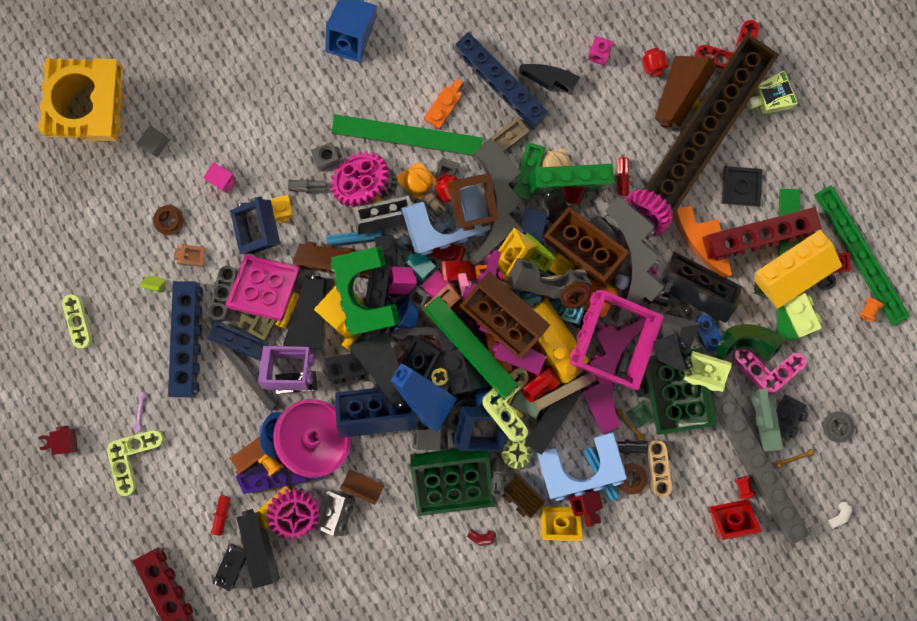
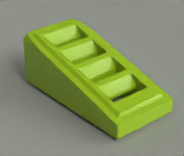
[525,233,556,273]

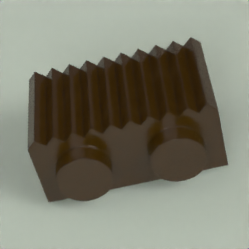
[502,473,546,518]

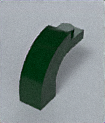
[715,324,786,361]

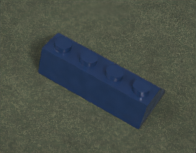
[335,388,417,438]

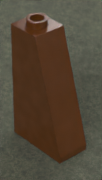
[654,56,717,129]

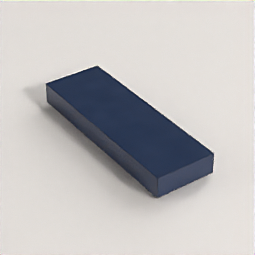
[207,320,269,361]

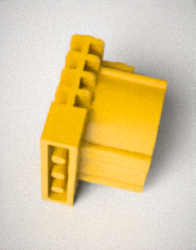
[38,58,125,142]

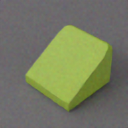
[140,275,166,292]

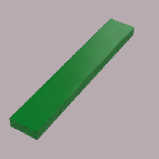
[423,295,518,398]

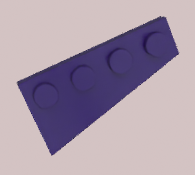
[236,457,323,494]

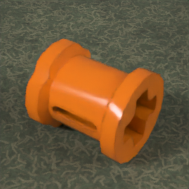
[858,298,883,323]

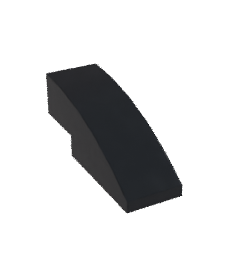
[519,64,580,95]

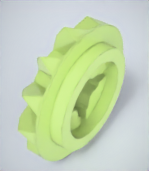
[501,439,533,469]

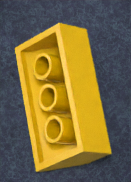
[753,230,842,309]
[531,297,589,383]

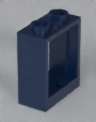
[230,197,281,255]
[454,406,512,452]

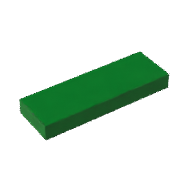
[513,142,546,202]

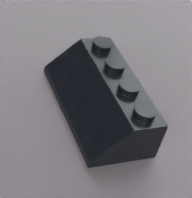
[660,251,742,323]
[435,311,491,395]

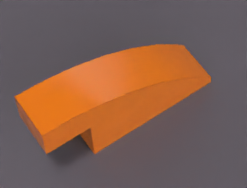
[674,205,732,278]

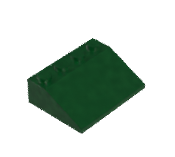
[645,347,717,435]
[410,449,495,516]

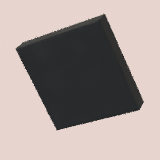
[721,166,763,207]

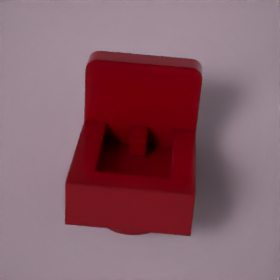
[554,186,586,205]

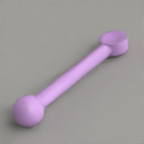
[133,392,147,432]

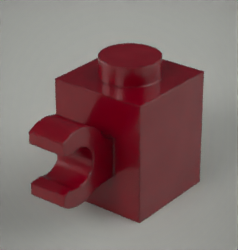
[38,426,78,455]
[569,490,603,527]

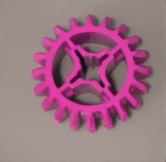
[625,189,673,237]
[266,487,320,541]

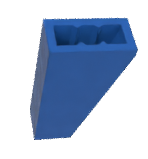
[390,363,458,432]

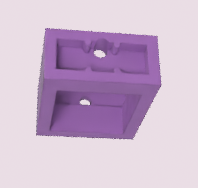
[258,346,315,391]

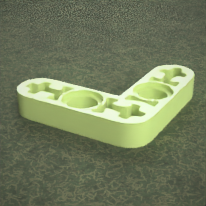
[482,368,529,442]
[107,430,164,496]

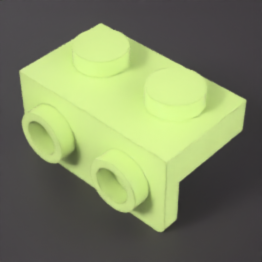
[784,293,822,338]
[684,351,732,392]

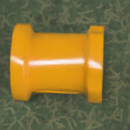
[258,454,284,477]

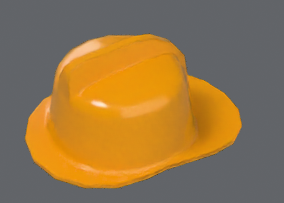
[396,162,436,200]

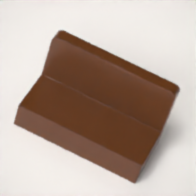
[339,469,385,505]

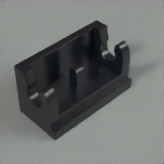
[213,544,246,592]

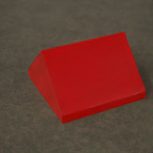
[710,499,762,540]

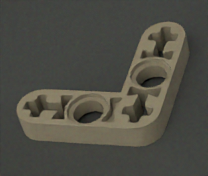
[533,373,597,411]

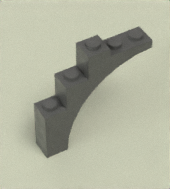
[469,138,524,266]
[605,194,665,325]

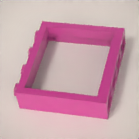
[569,290,664,390]

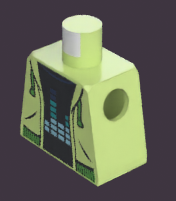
[747,71,798,114]

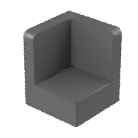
[137,126,170,158]

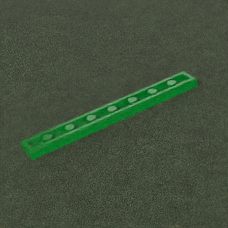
[331,114,483,156]
[814,185,910,326]
[776,189,800,341]

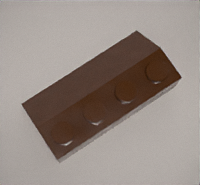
[544,207,630,288]
[293,241,370,279]
[460,271,550,359]

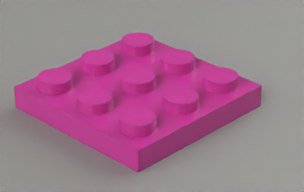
[226,255,300,322]

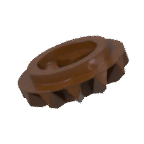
[153,205,184,236]
[560,280,591,309]
[617,463,647,495]

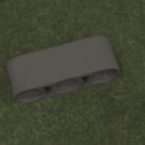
[209,265,238,321]

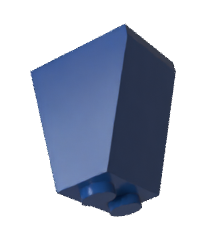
[325,0,377,63]

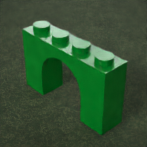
[528,164,614,195]
[331,246,400,335]

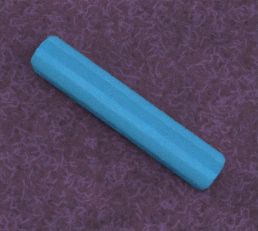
[326,230,383,246]
[583,447,619,501]

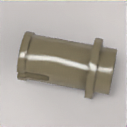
[424,192,448,216]

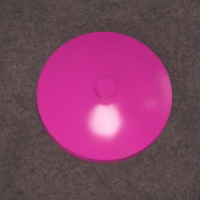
[273,399,351,478]

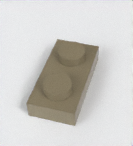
[488,117,530,152]

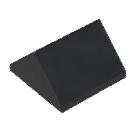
[399,336,442,380]

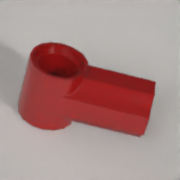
[521,366,561,402]

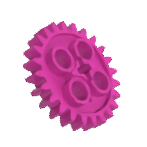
[330,151,391,208]

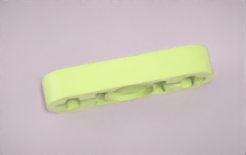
[62,294,92,349]

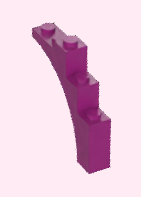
[462,250,546,375]
[581,316,646,434]

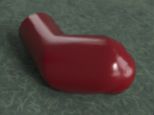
[466,529,497,546]

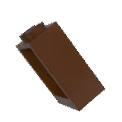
[447,173,499,231]

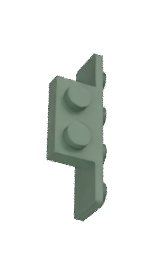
[750,380,783,452]

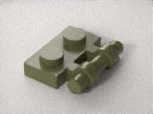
[237,312,277,341]

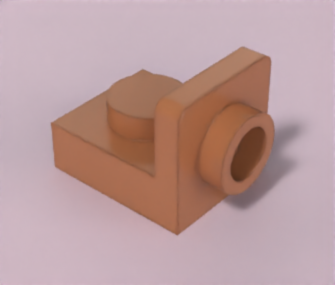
[174,244,205,267]

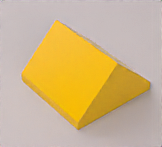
[497,228,538,280]
[540,506,583,541]

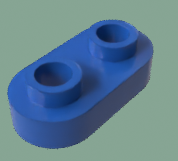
[695,315,722,352]

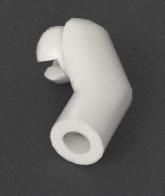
[828,502,853,529]

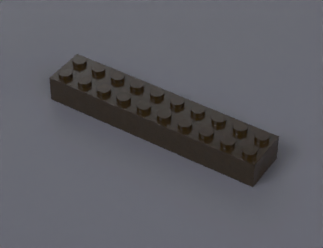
[642,33,779,215]

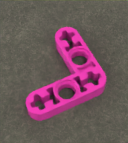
[732,349,806,395]

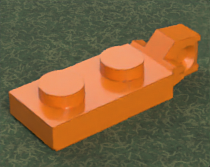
[424,78,463,130]

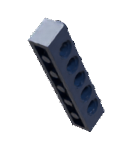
[455,32,548,130]
[168,281,203,398]

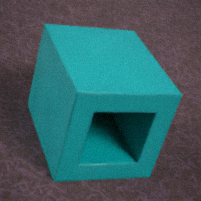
[404,253,436,285]

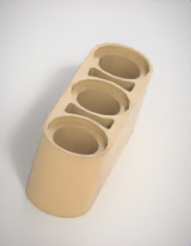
[647,440,672,497]

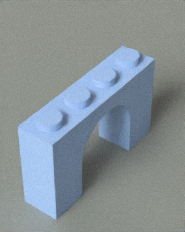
[401,185,491,255]
[537,431,627,501]

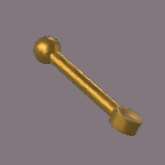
[615,408,644,441]
[776,449,815,468]

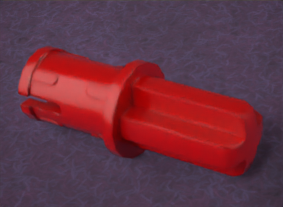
[616,157,631,195]
[210,495,231,536]

